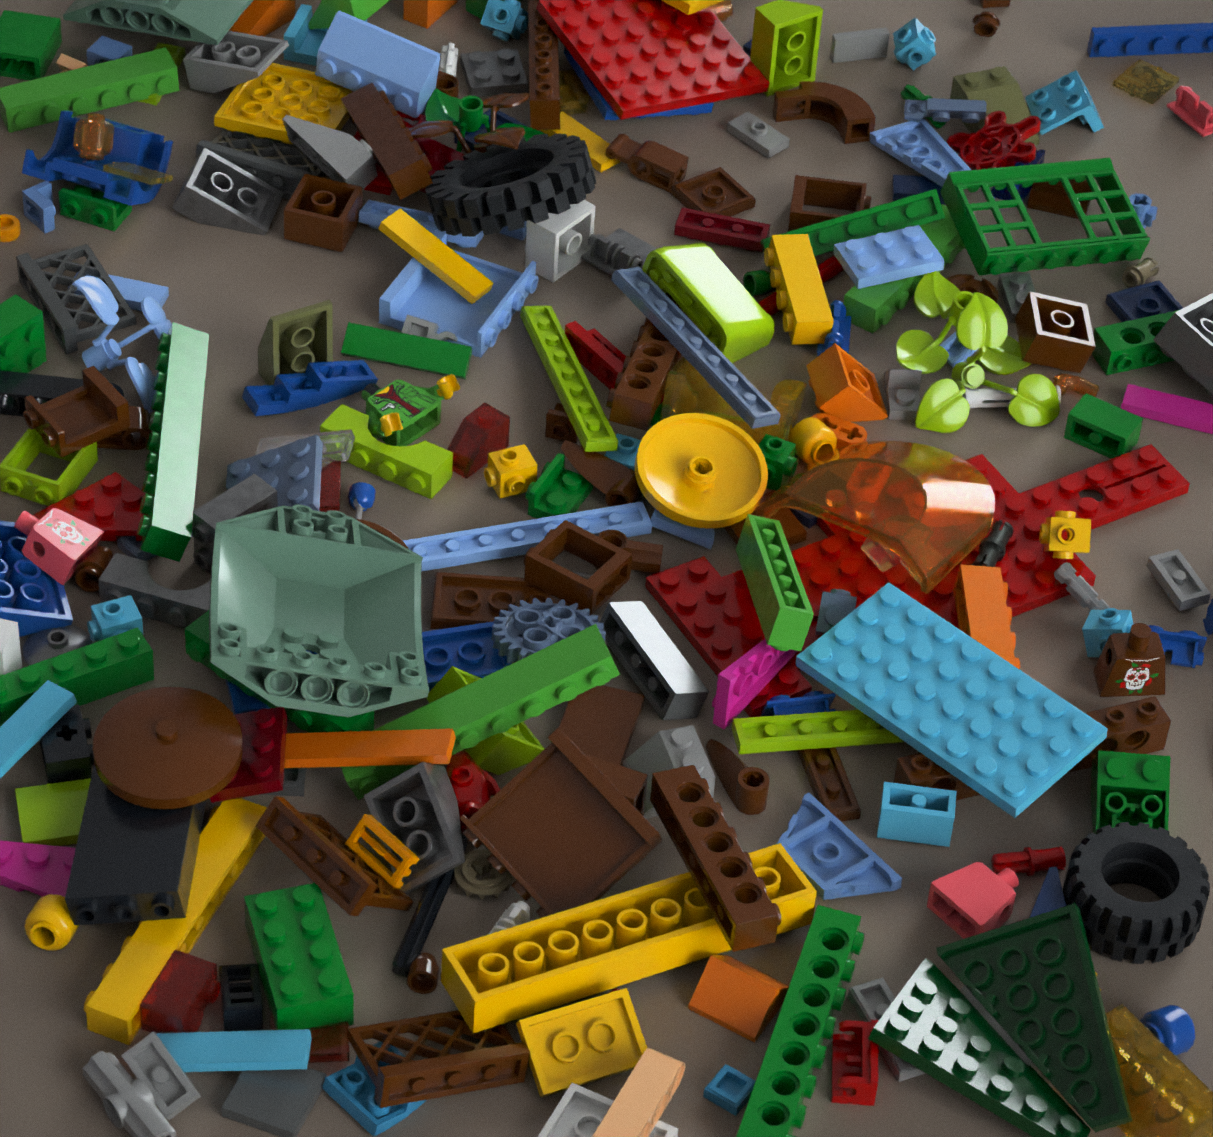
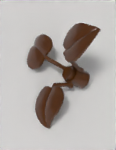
[409,93,529,154]

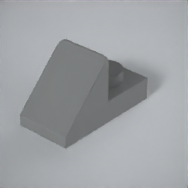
[884,369,922,420]

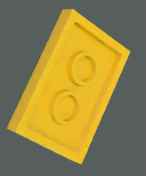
[516,988,647,1098]

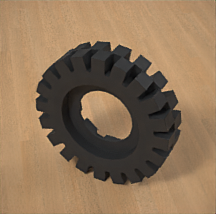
[425,133,596,237]

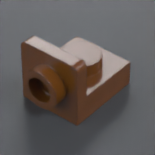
[545,403,579,443]

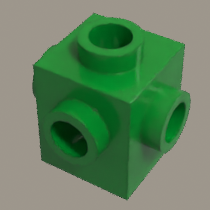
[758,434,798,492]

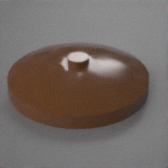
[93,687,243,809]

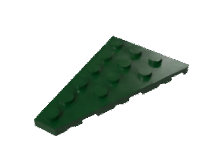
[936,903,1132,1133]
[868,958,1091,1137]

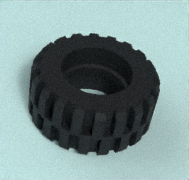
[1063,822,1210,964]

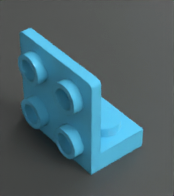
[1025,70,1104,135]

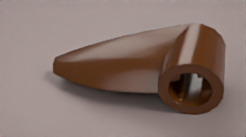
[561,440,642,507]
[706,739,770,815]

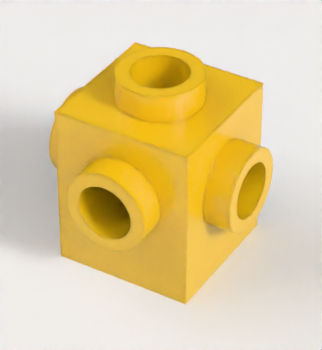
[484,444,538,499]
[1039,511,1091,559]

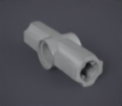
[83,1051,176,1137]

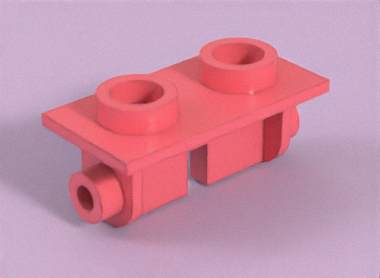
[1166,86,1213,137]

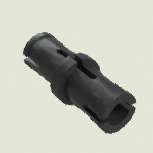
[972,520,1014,567]

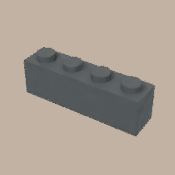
[600,601,709,720]

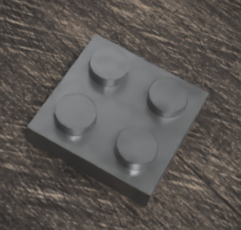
[460,49,528,97]

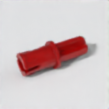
[991,846,1066,876]

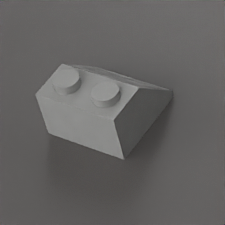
[622,725,715,819]

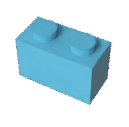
[877,782,957,847]

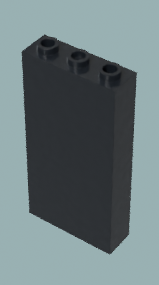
[65,764,207,926]

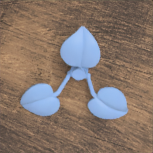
[72,276,172,414]

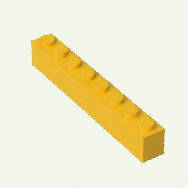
[83,798,267,1045]

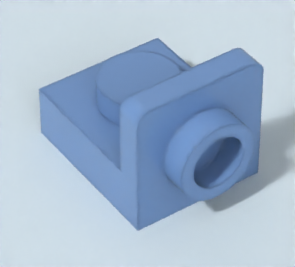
[22,181,56,234]

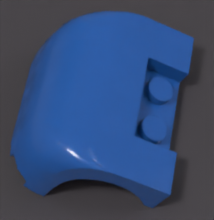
[22,111,173,206]

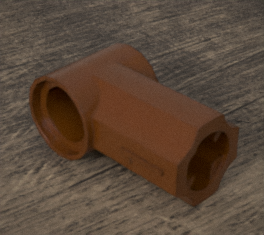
[594,530,663,573]

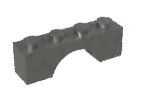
[99,553,211,628]

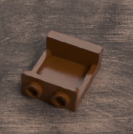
[23,366,130,458]

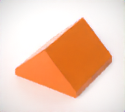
[688,955,789,1043]

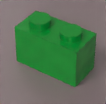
[1064,393,1143,459]

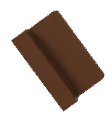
[1027,163,1095,219]

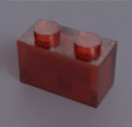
[140,950,221,1034]

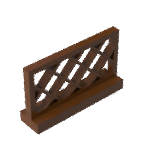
[255,796,414,916]
[347,1010,530,1108]

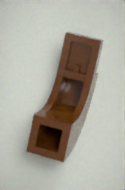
[772,81,876,144]

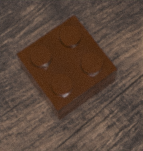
[284,174,363,252]
[1015,291,1096,373]

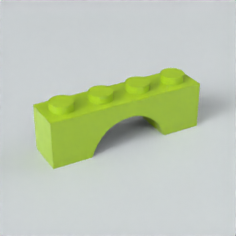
[320,404,453,499]

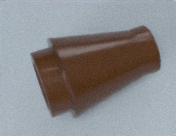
[75,546,113,592]

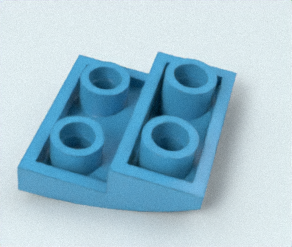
[322,1042,427,1137]

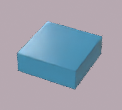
[703,1064,756,1116]

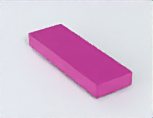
[1121,384,1213,434]

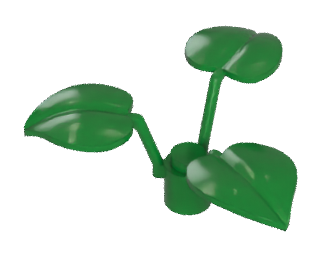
[425,88,545,152]

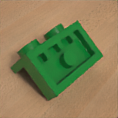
[58,185,132,232]
[525,453,593,519]

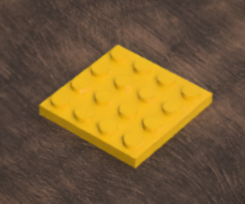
[214,63,354,144]

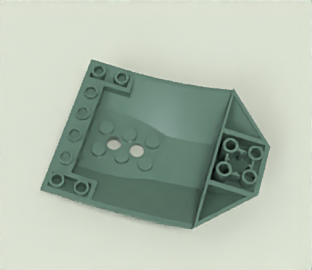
[63,0,254,45]
[209,504,429,717]

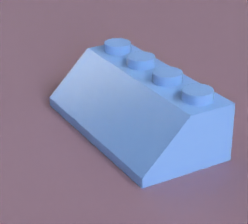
[315,10,441,118]

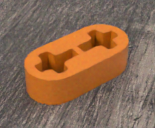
[811,413,867,455]

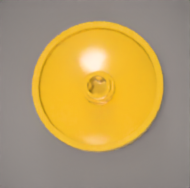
[634,413,768,529]

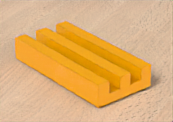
[345,814,420,889]

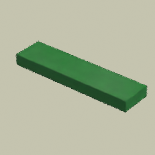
[341,322,473,380]

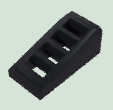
[219,963,263,1031]

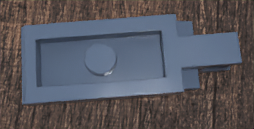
[904,98,987,123]

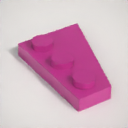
[0,840,76,897]

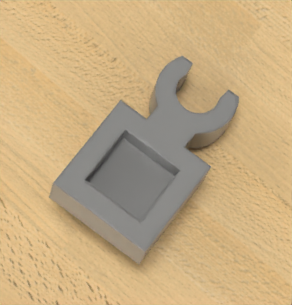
[401,315,458,342]

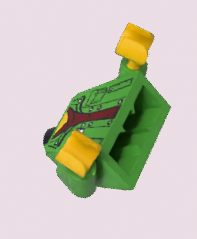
[362,374,460,446]

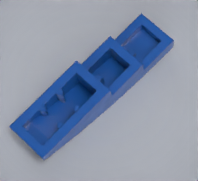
[242,360,378,416]

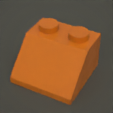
[806,343,888,422]

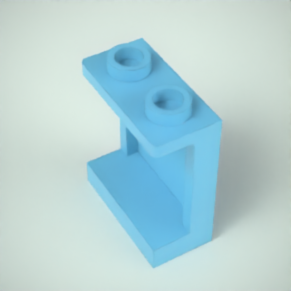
[284,4,367,66]

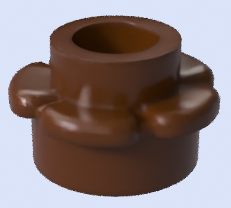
[972,11,1000,37]

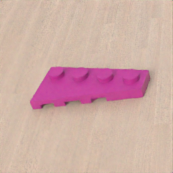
[712,639,798,730]

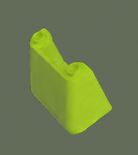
[642,243,775,363]

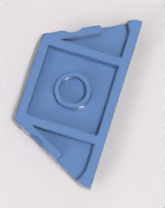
[777,792,902,900]

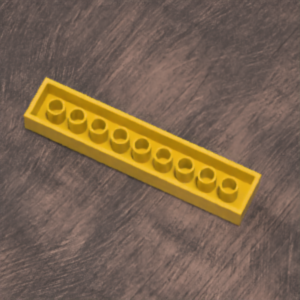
[441,843,817,1034]

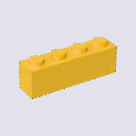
[764,234,834,345]

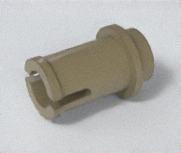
[1122,257,1159,288]

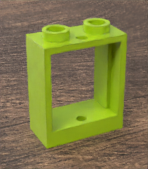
[0,428,98,506]

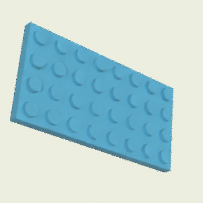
[796,582,1108,818]

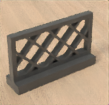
[196,129,325,200]
[16,244,137,354]

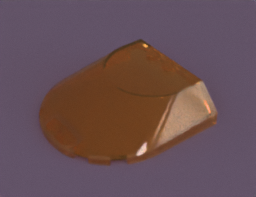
[756,441,995,594]

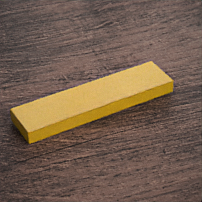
[378,208,494,304]

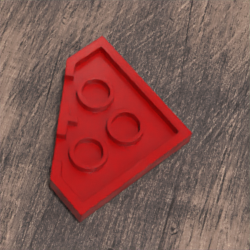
[33,472,146,541]

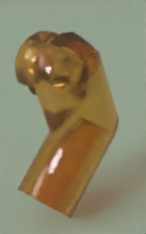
[1053,373,1099,397]

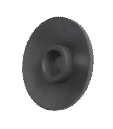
[23,625,93,666]

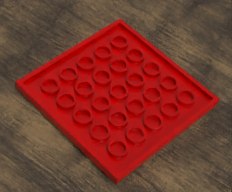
[536,0,770,120]

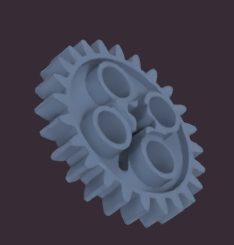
[492,598,606,663]

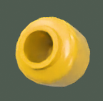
[789,417,837,466]
[24,894,79,951]

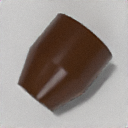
[407,953,440,994]

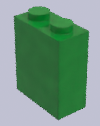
[0,10,62,80]

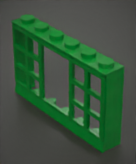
[940,158,1151,276]

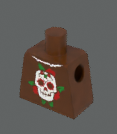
[1093,623,1165,697]

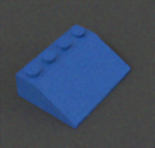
[0,521,73,637]

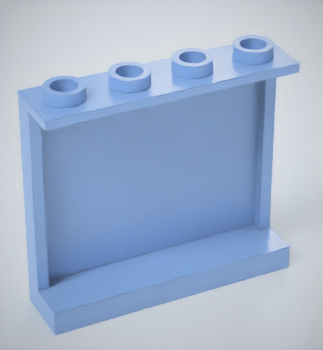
[379,229,539,358]

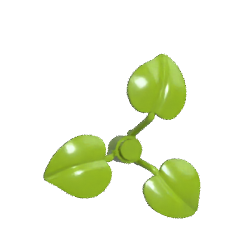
[896,271,1032,375]
[915,292,1060,433]

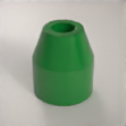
[743,270,774,296]

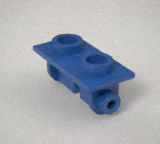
[817,300,851,356]
[1148,625,1207,668]
[761,691,836,717]

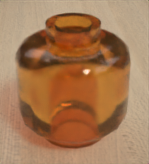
[73,113,114,160]

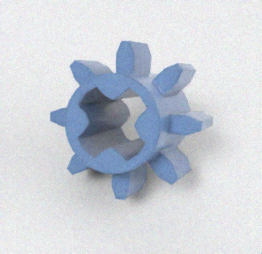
[1129,193,1158,229]

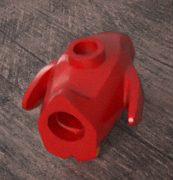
[444,750,500,833]

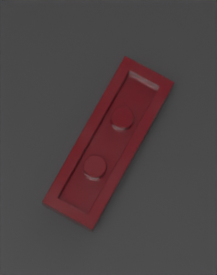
[674,207,771,252]

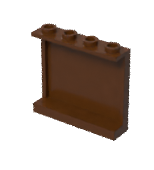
[460,727,662,918]

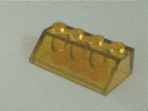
[1106,1004,1213,1137]

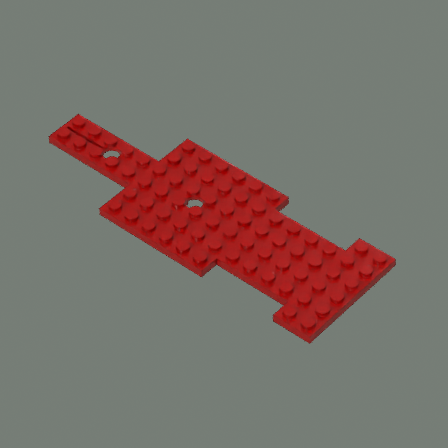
[645,444,1190,717]

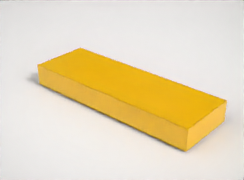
[540,111,621,173]

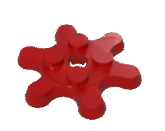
[946,111,1041,170]

